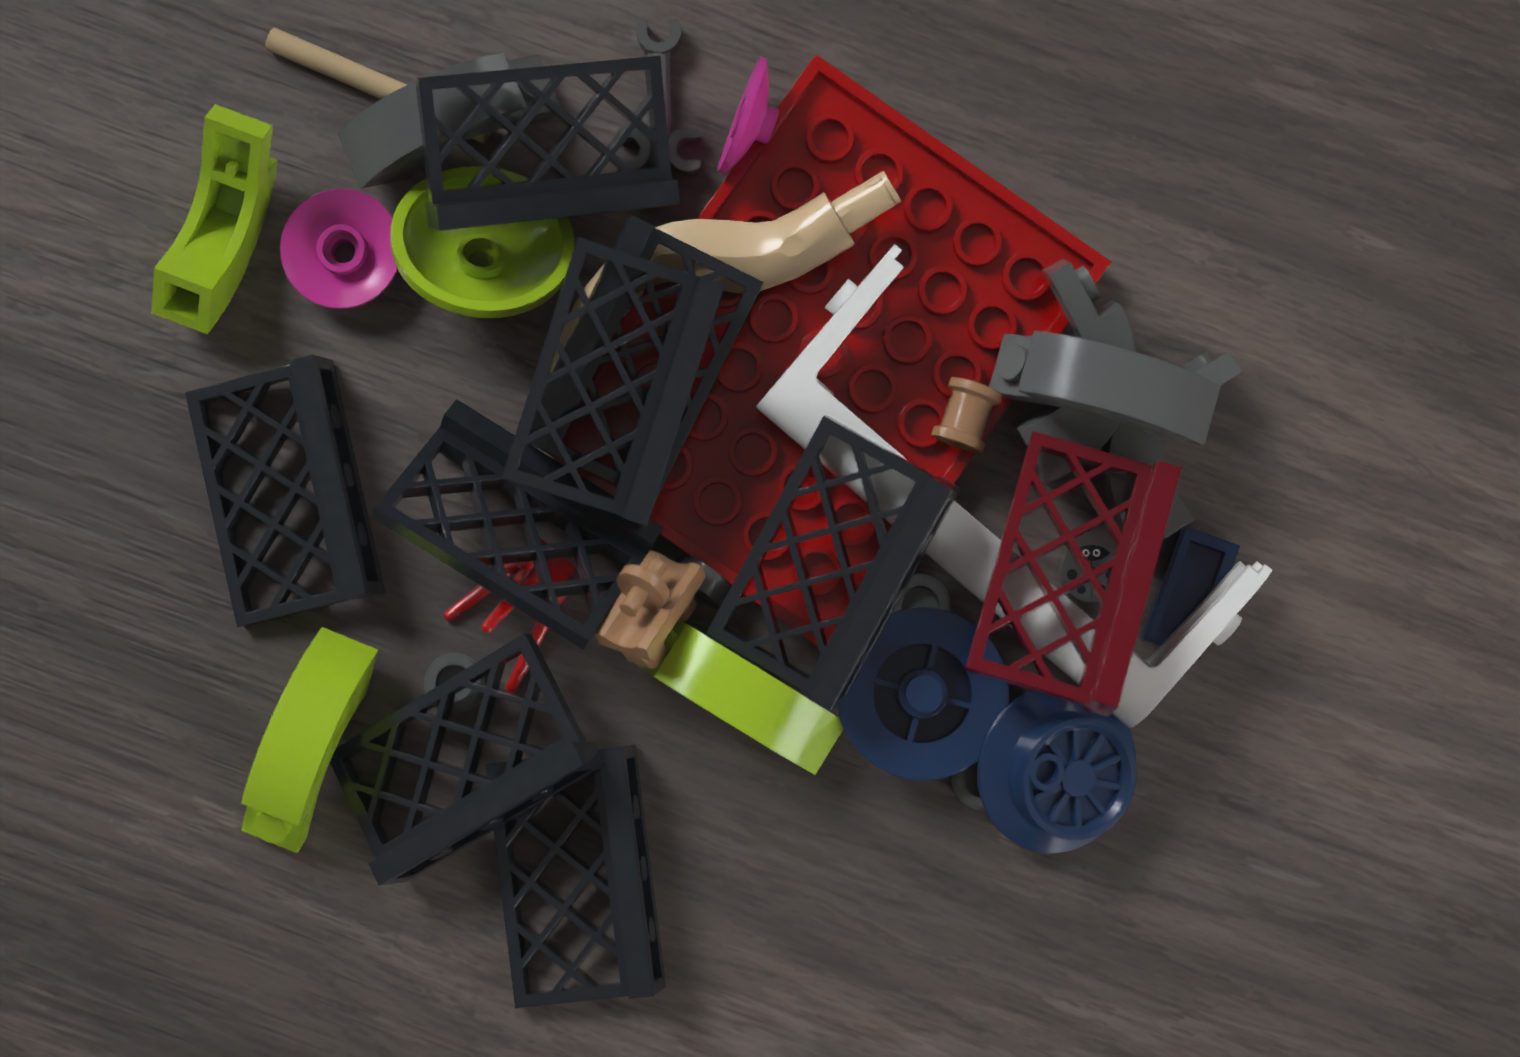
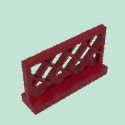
[965,431,1182,717]

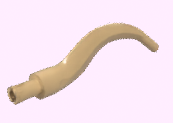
[550,171,902,373]

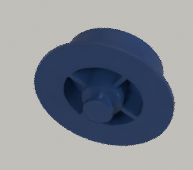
[837,607,1009,780]
[977,684,1137,853]

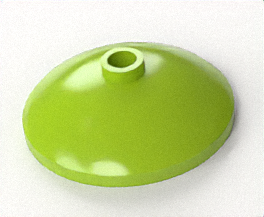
[390,166,575,318]

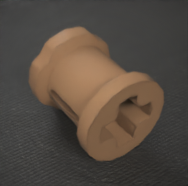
[931,377,1003,454]

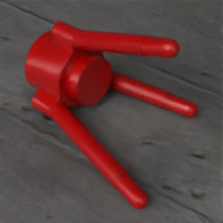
[443,538,576,693]

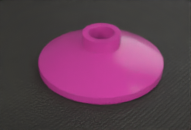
[717,56,779,174]
[280,188,398,309]

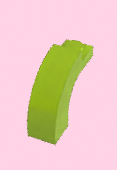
[151,104,278,335]
[636,622,844,775]
[241,627,378,853]

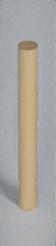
[265,27,491,144]

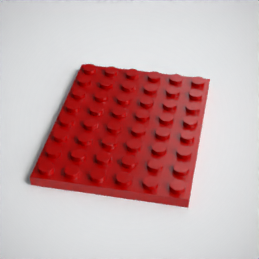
[543,54,1111,647]

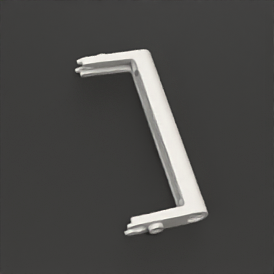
[755,244,1272,728]

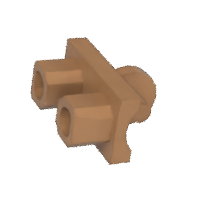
[594,550,706,669]

